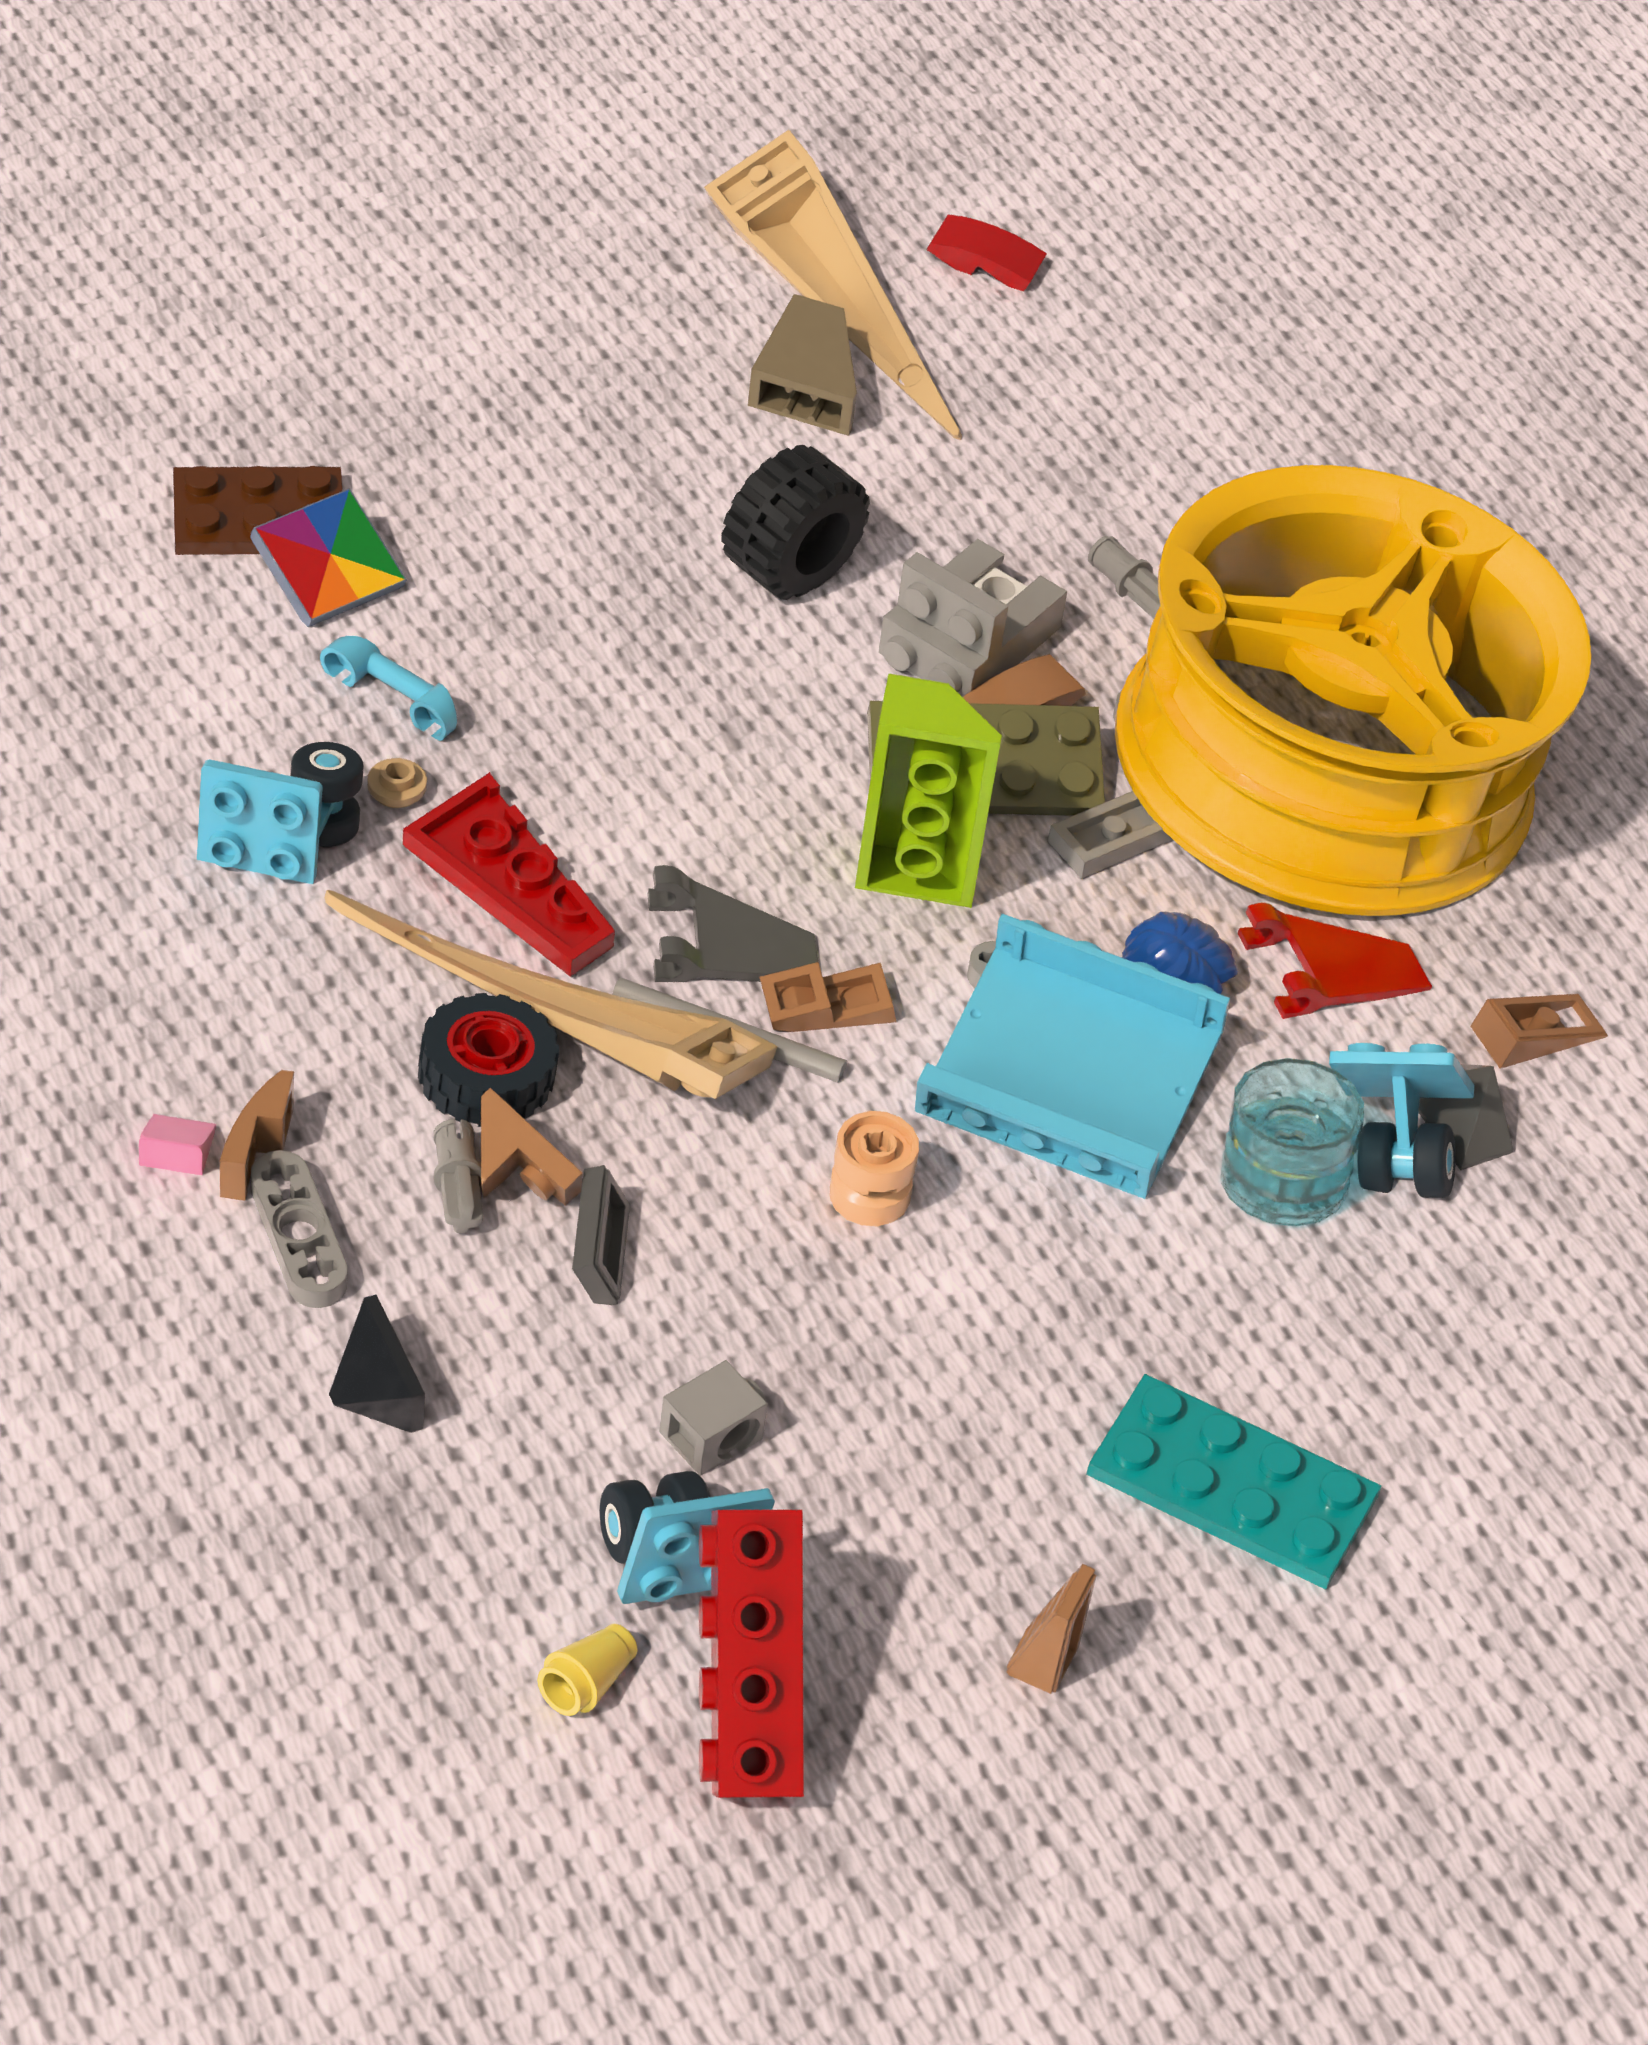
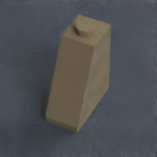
[748,294,857,436]

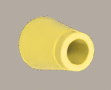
[537,1624,638,1716]

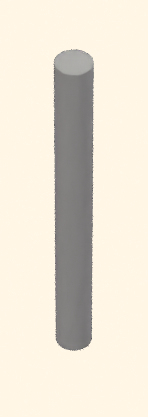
[612,977,847,1083]

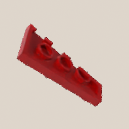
[403,772,615,977]

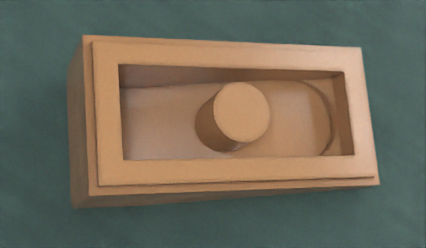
[1470,994,1608,1069]

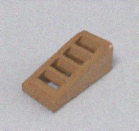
[1006,1564,1097,1694]

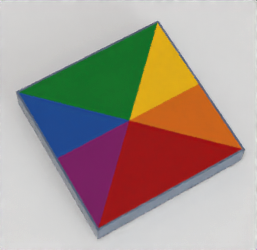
[250,488,407,627]

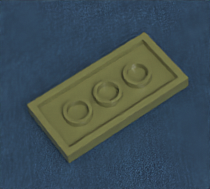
[867,701,1105,816]

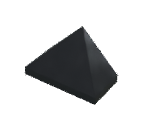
[329,1294,425,1433]

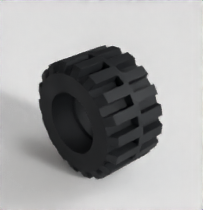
[721,445,870,600]

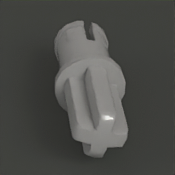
[1088,536,1160,619]
[433,1119,483,1233]

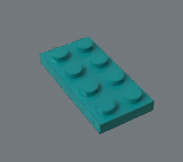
[1086,1374,1382,1590]

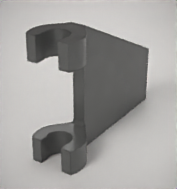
[647,865,818,982]

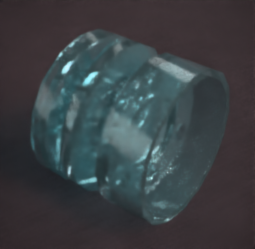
[1220,1058,1364,1226]

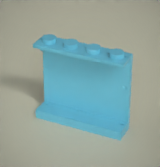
[915,914,1230,1199]

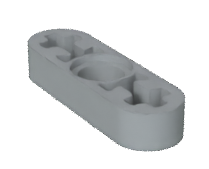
[251,1150,347,1308]

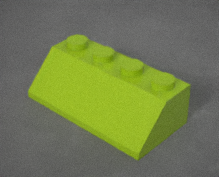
[855,673,1002,908]

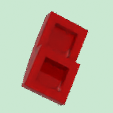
[926,214,1047,292]

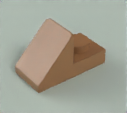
[481,1088,583,1206]

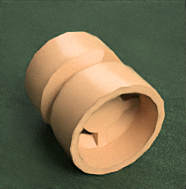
[830,1111,919,1226]

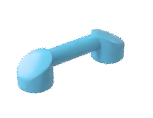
[320,636,457,741]

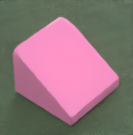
[139,1114,216,1175]

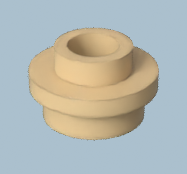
[367,758,427,808]

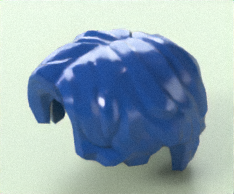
[1122,912,1238,994]

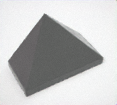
[1419,1064,1513,1170]

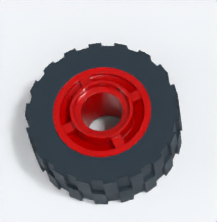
[418,993,559,1127]

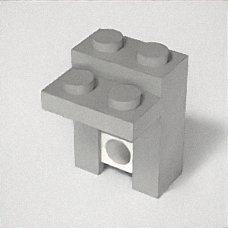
[878,539,1068,697]

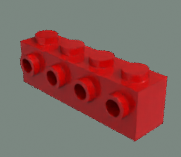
[699,1510,804,1798]

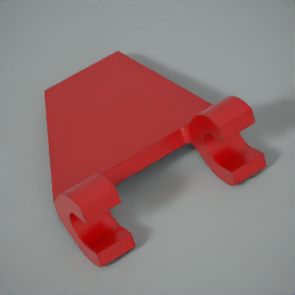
[1238,903,1432,1019]

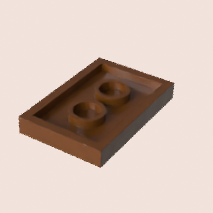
[173,466,342,555]

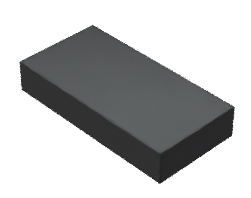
[572,1165,630,1305]

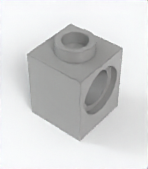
[659,1360,768,1476]

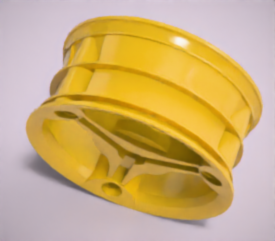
[1115,465,1591,916]

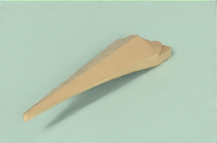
[704,130,962,440]
[324,890,778,1099]

